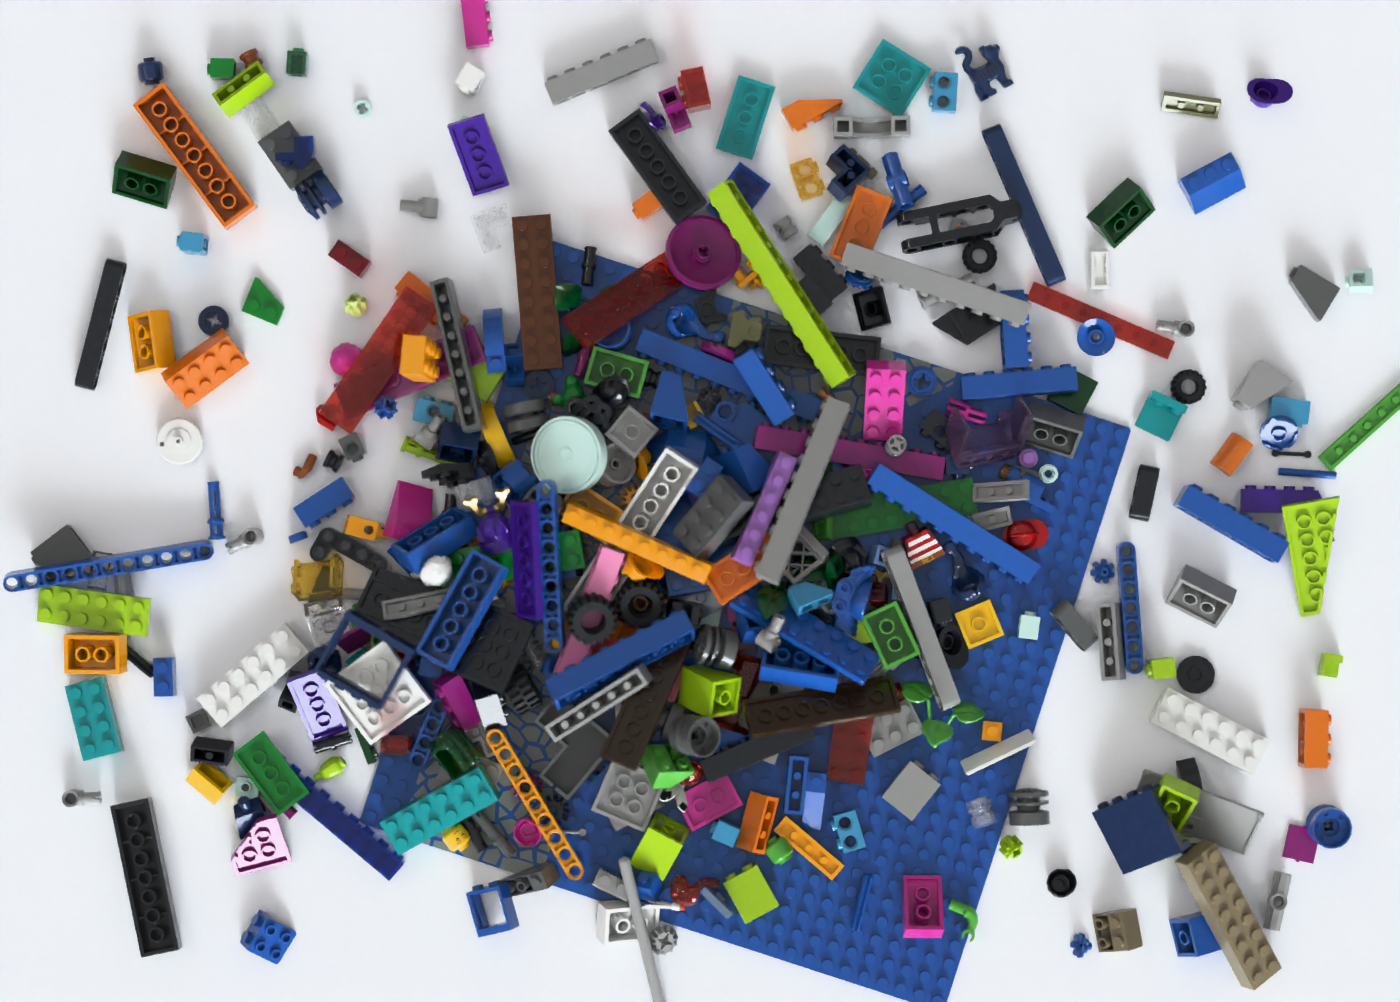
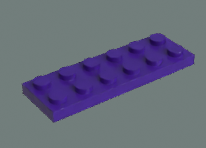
[509,500,544,620]

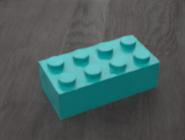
[64,676,124,761]

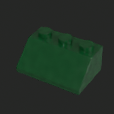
[112,150,177,209]
[1086,177,1156,249]

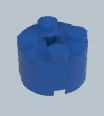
[492,459,537,501]

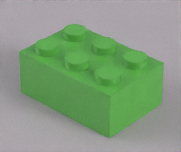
[583,346,650,400]
[862,601,921,670]

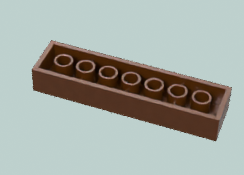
[512,214,564,372]

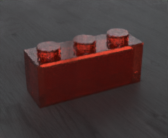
[381,733,413,755]

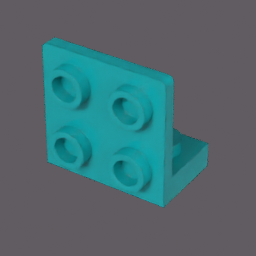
[1135,390,1188,441]

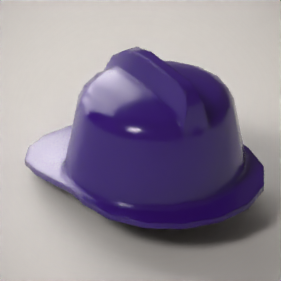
[1247,78,1293,108]

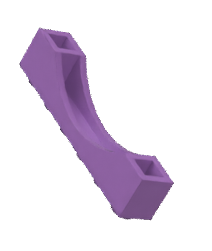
[730,451,798,566]

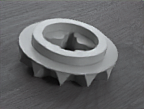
[649,925,678,955]

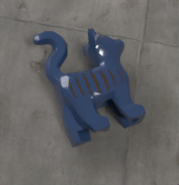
[955,44,1014,102]

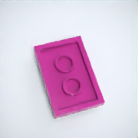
[674,775,743,832]

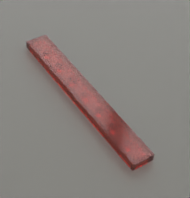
[1028,282,1175,360]

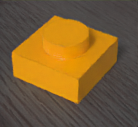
[981,721,1003,742]

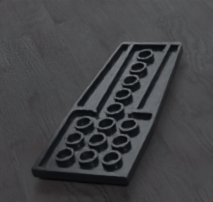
[354,567,536,695]

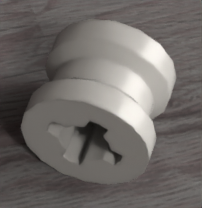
[884,434,907,457]

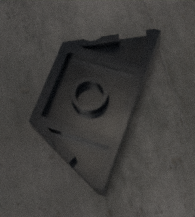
[932,283,1000,346]

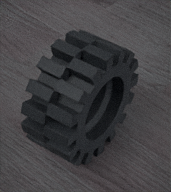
[962,239,997,274]
[1170,369,1207,404]

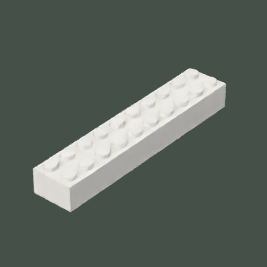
[564,445,701,611]

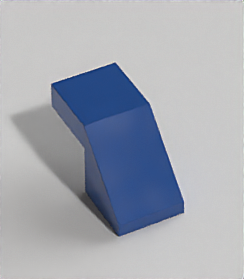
[504,343,525,386]

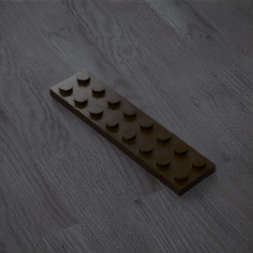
[600,617,697,772]
[741,675,901,738]

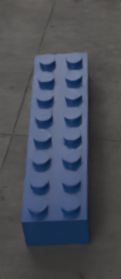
[544,610,696,711]

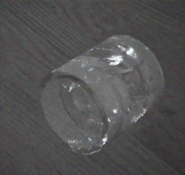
[965,795,997,829]

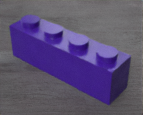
[1240,485,1319,513]

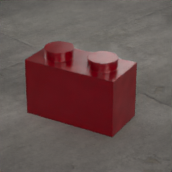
[328,239,372,279]

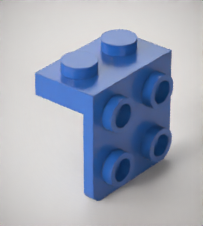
[240,909,296,964]

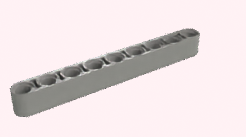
[881,545,960,711]

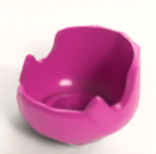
[513,817,542,847]

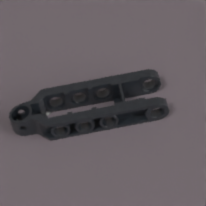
[896,194,1022,254]

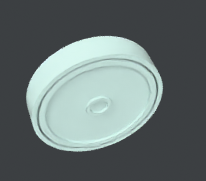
[531,416,607,494]

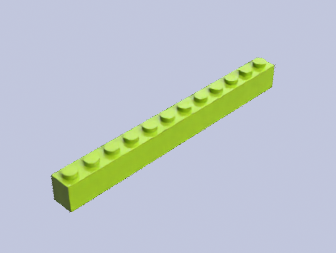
[707,179,856,388]

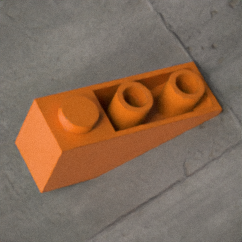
[781,99,843,132]

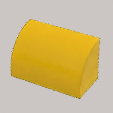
[185,762,233,805]

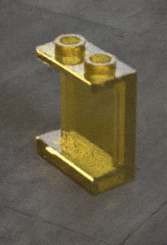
[290,553,344,602]

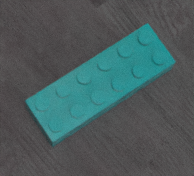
[379,762,501,855]

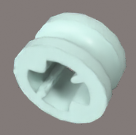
[354,100,372,118]

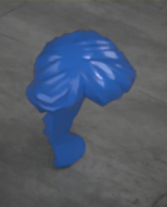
[665,303,726,344]

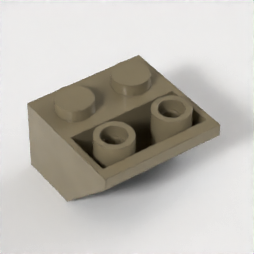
[1092,908,1143,953]

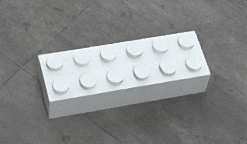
[197,623,312,728]
[1148,687,1271,775]

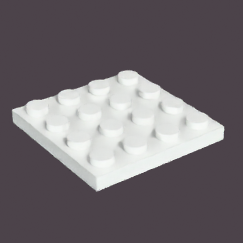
[324,641,432,745]

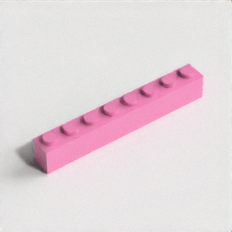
[552,543,626,674]

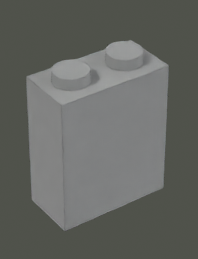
[881,760,940,821]

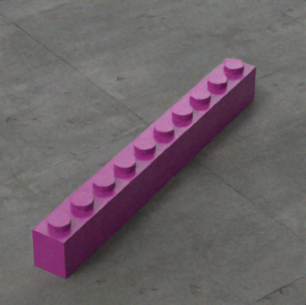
[752,422,946,481]

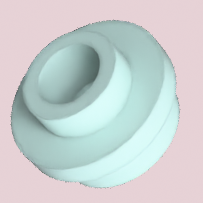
[1039,464,1058,483]

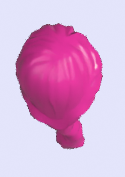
[329,342,394,378]

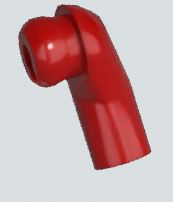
[316,404,337,431]

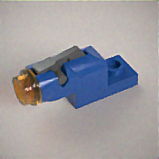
[998,463,1057,515]

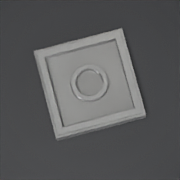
[605,405,659,459]

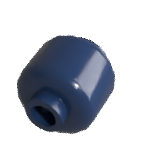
[137,57,164,85]

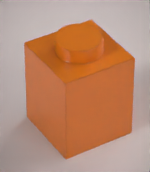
[632,190,662,221]

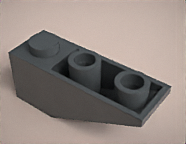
[499,861,561,897]

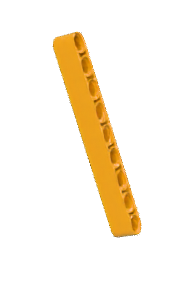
[486,728,584,880]

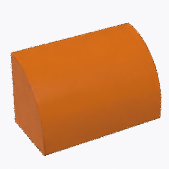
[1210,432,1253,476]

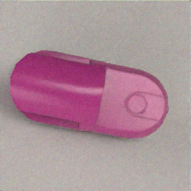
[944,398,988,424]

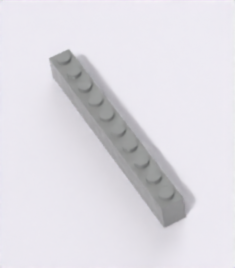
[840,242,1032,328]
[754,396,850,586]

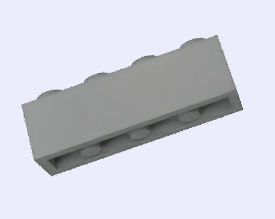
[1096,603,1126,681]

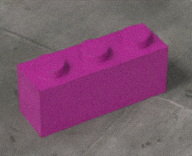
[433,671,482,733]

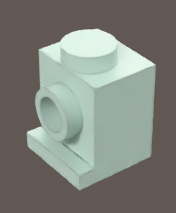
[1345,268,1373,294]
[232,776,260,798]

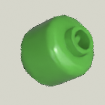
[765,836,793,865]

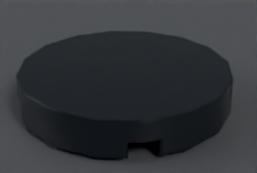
[1176,656,1215,694]

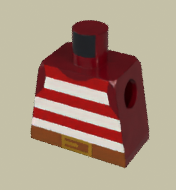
[902,520,945,570]

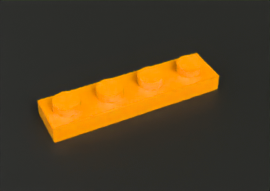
[773,815,844,880]

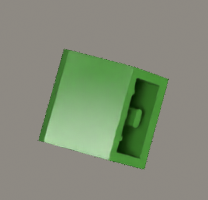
[641,744,694,789]

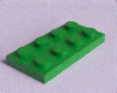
[232,731,310,816]

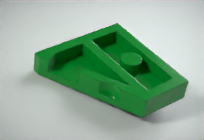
[241,277,285,326]

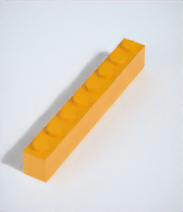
[561,501,714,584]

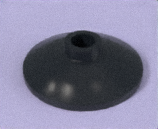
[475,440,497,478]

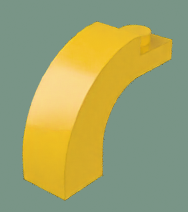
[481,401,516,469]

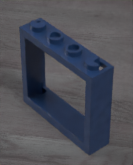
[314,608,417,710]

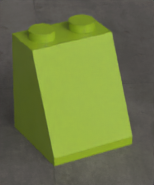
[678,664,742,718]
[630,811,690,881]

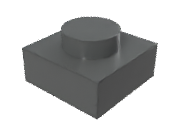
[185,708,211,734]

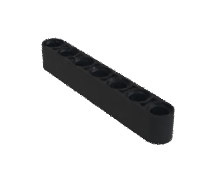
[75,258,127,391]

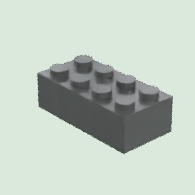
[672,474,755,559]

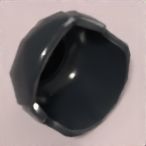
[1046,869,1077,898]

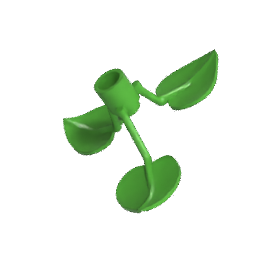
[899,681,985,747]

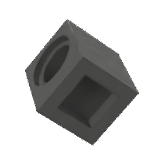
[338,432,366,463]

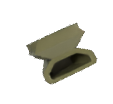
[727,309,763,350]

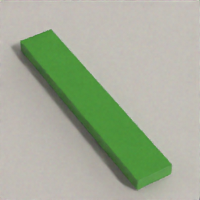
[1318,383,1400,471]

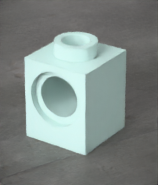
[1017,611,1041,640]

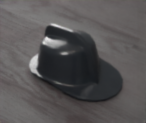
[593,375,631,407]
[936,624,969,669]

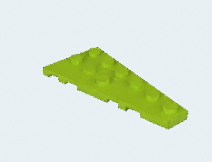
[1281,496,1340,617]

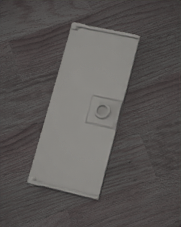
[1136,769,1264,855]

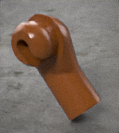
[293,453,317,479]

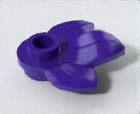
[640,101,666,131]

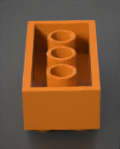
[161,328,249,409]

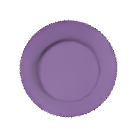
[1019,449,1038,468]

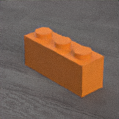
[736,791,779,854]

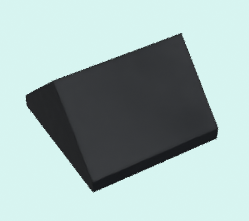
[852,286,891,332]

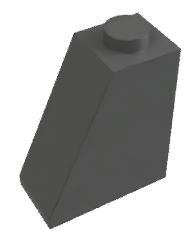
[1288,264,1340,322]

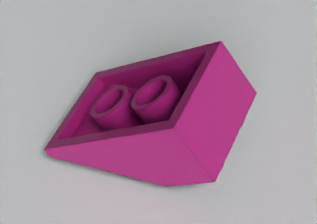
[383,480,433,540]
[902,875,944,938]

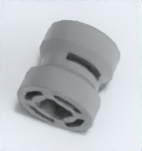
[773,215,799,241]

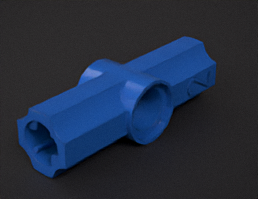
[881,152,914,210]

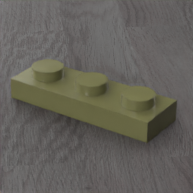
[1161,91,1221,119]

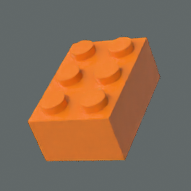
[1298,708,1332,769]

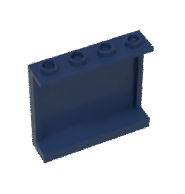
[1092,783,1191,875]

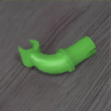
[948,898,978,942]

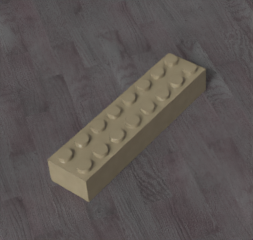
[1174,839,1282,990]

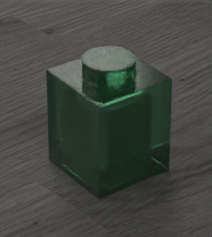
[286,48,309,77]

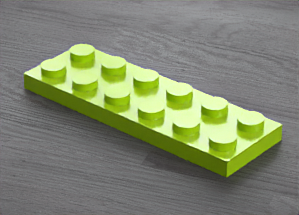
[37,585,152,637]

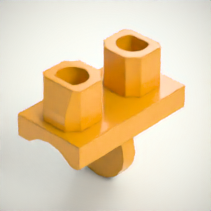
[733,259,764,290]

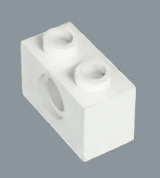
[455,62,486,97]

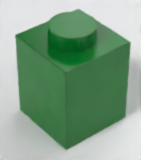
[207,58,236,80]

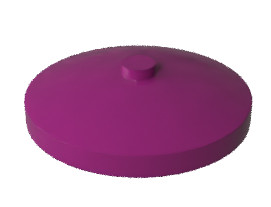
[665,215,741,290]

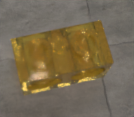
[789,157,826,203]

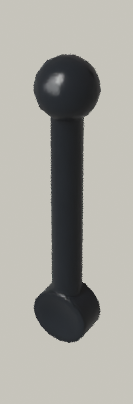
[1271,450,1312,458]

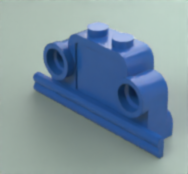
[693,401,776,464]

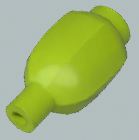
[313,756,347,782]

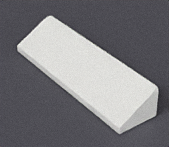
[960,729,1036,775]

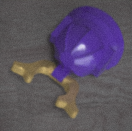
[463,487,512,554]

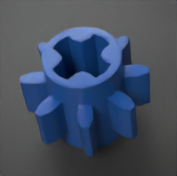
[373,395,398,420]

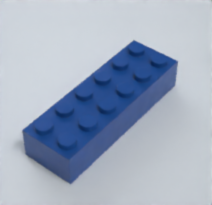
[1173,483,1289,563]
[415,549,510,672]

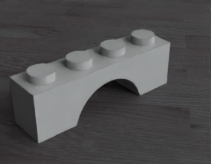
[832,115,911,139]

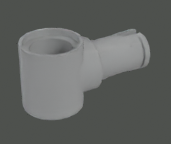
[400,197,439,218]
[1155,319,1195,338]
[414,413,446,451]
[225,528,264,555]
[755,613,786,653]
[62,789,102,808]

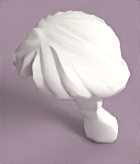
[410,556,453,587]

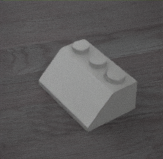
[1165,564,1237,628]

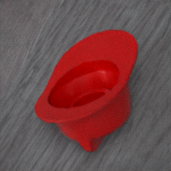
[1002,519,1049,551]

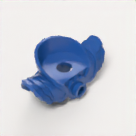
[832,564,877,636]

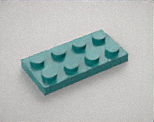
[716,75,775,160]

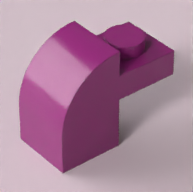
[658,85,692,134]

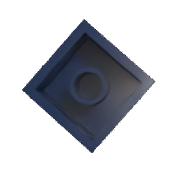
[435,422,481,463]

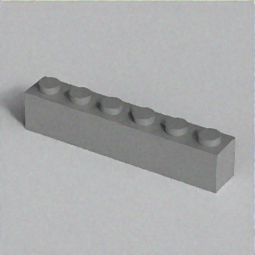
[544,38,659,106]
[544,663,654,743]

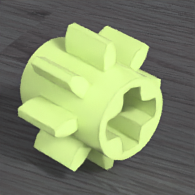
[344,293,368,317]

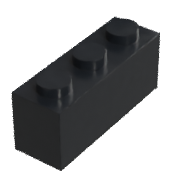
[793,243,848,301]

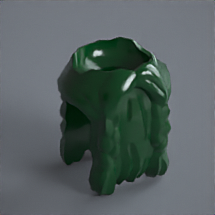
[429,726,483,780]

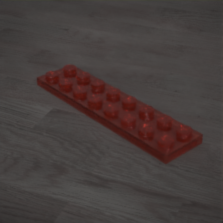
[561,252,685,350]
[319,286,436,434]

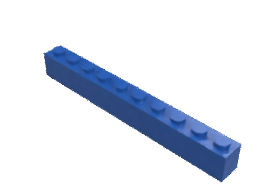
[635,328,822,424]
[866,461,1041,584]

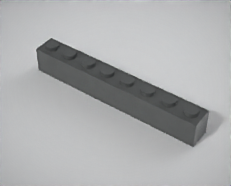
[429,277,487,434]

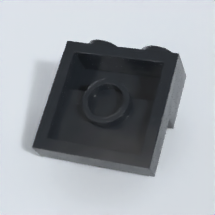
[421,462,476,489]

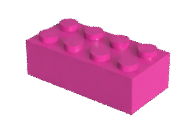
[862,360,906,441]

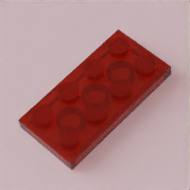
[826,717,874,785]

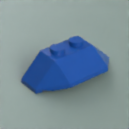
[647,430,720,466]

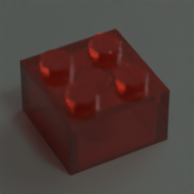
[677,66,711,114]

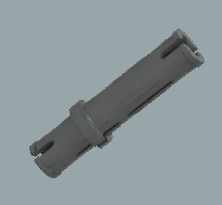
[471,810,516,859]

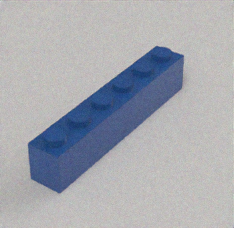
[960,364,1078,402]

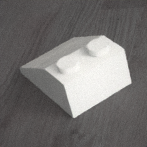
[596,900,660,946]

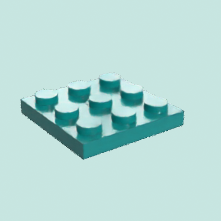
[852,39,931,116]

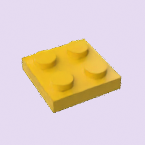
[954,599,1004,649]

